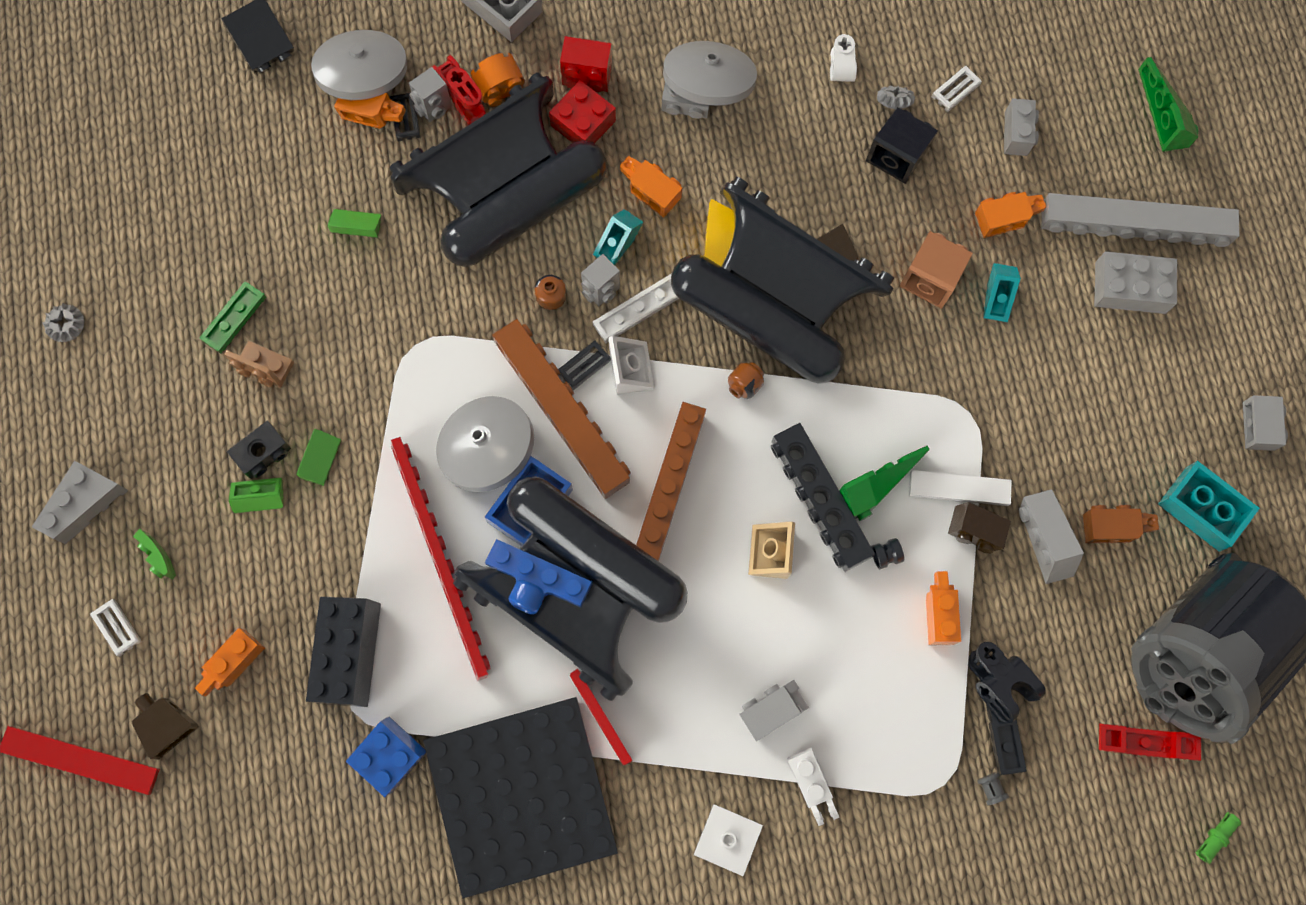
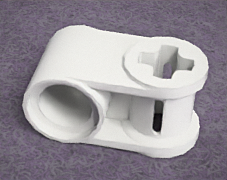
[830,34,857,82]

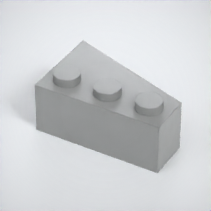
[32,461,128,544]
[1019,489,1084,584]

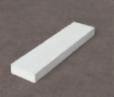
[592,273,679,344]
[909,470,1012,506]

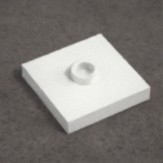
[693,804,763,876]

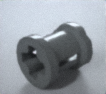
[977,772,1009,806]

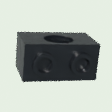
[227,420,291,479]

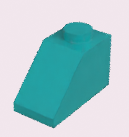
[593,209,644,265]
[983,263,1021,322]

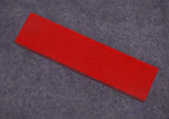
[570,669,633,766]

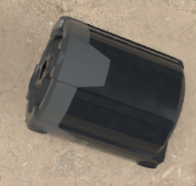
[1131,553,1306,744]

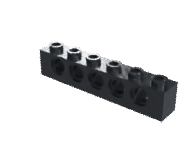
[771,423,875,572]

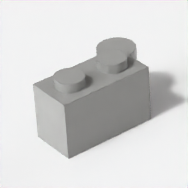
[739,680,809,742]

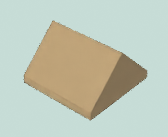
[748,522,795,579]

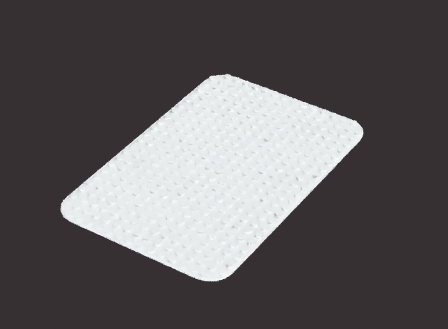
[350,336,982,796]

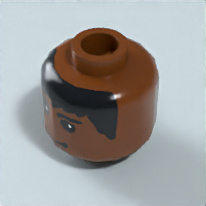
[534,274,567,310]
[728,362,764,399]

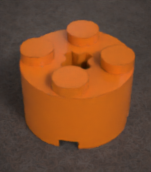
[470,53,525,107]

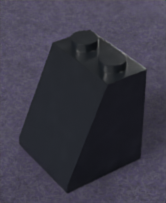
[221,0,294,74]
[866,107,938,184]

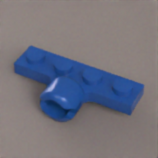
[485,539,592,614]

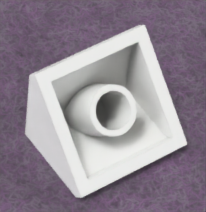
[609,336,654,395]

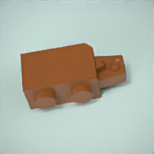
[1083,505,1159,543]

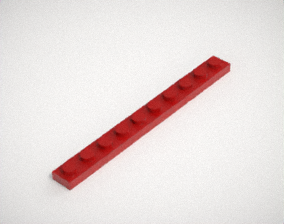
[391,437,491,681]

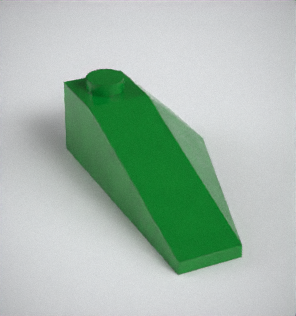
[1138,57,1199,152]
[839,445,930,522]

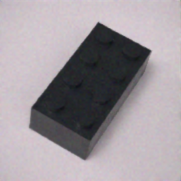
[306,597,381,707]

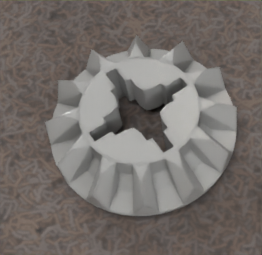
[877,85,915,109]
[43,303,84,342]

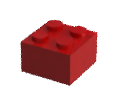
[560,36,612,92]
[549,80,616,143]

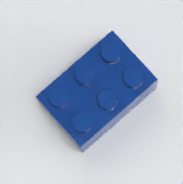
[485,456,573,546]

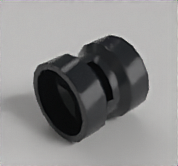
[871,538,904,570]

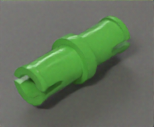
[1196,812,1242,864]

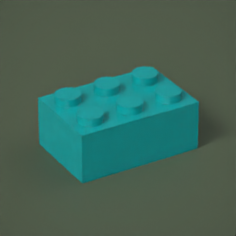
[1158,461,1260,551]

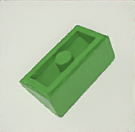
[328,209,382,238]
[297,429,341,486]
[229,478,284,513]

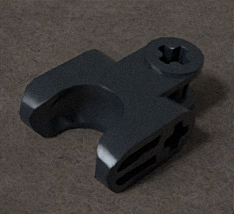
[968,642,1046,723]

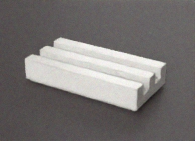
[931,66,982,112]
[90,599,142,657]

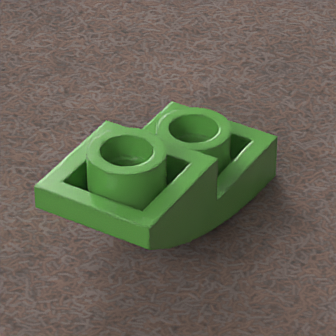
[133,529,176,579]

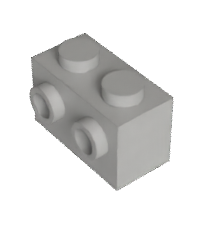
[409,67,452,123]
[661,82,709,119]
[1004,98,1039,156]
[581,254,620,307]
[1243,395,1288,451]

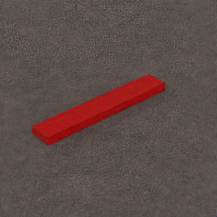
[0,726,160,795]

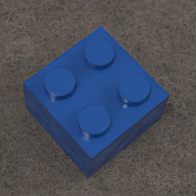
[346,717,426,797]

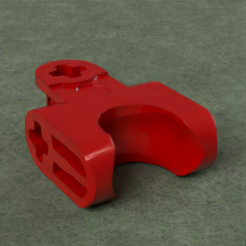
[430,55,486,125]

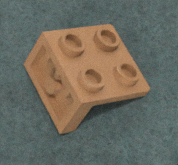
[224,341,294,388]

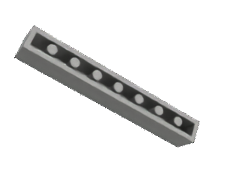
[1041,193,1239,247]

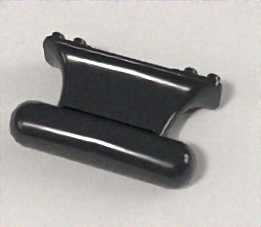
[389,72,608,267]
[671,177,895,384]
[453,476,688,701]

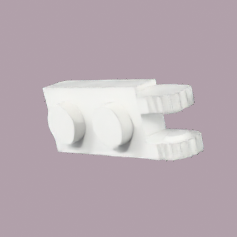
[787,748,839,826]

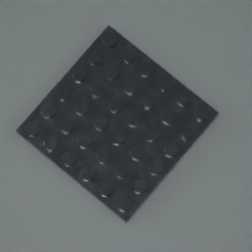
[423,697,618,899]

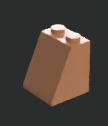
[899,231,973,309]

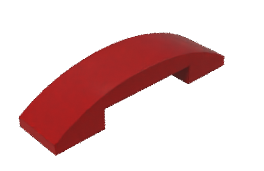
[1099,724,1201,761]

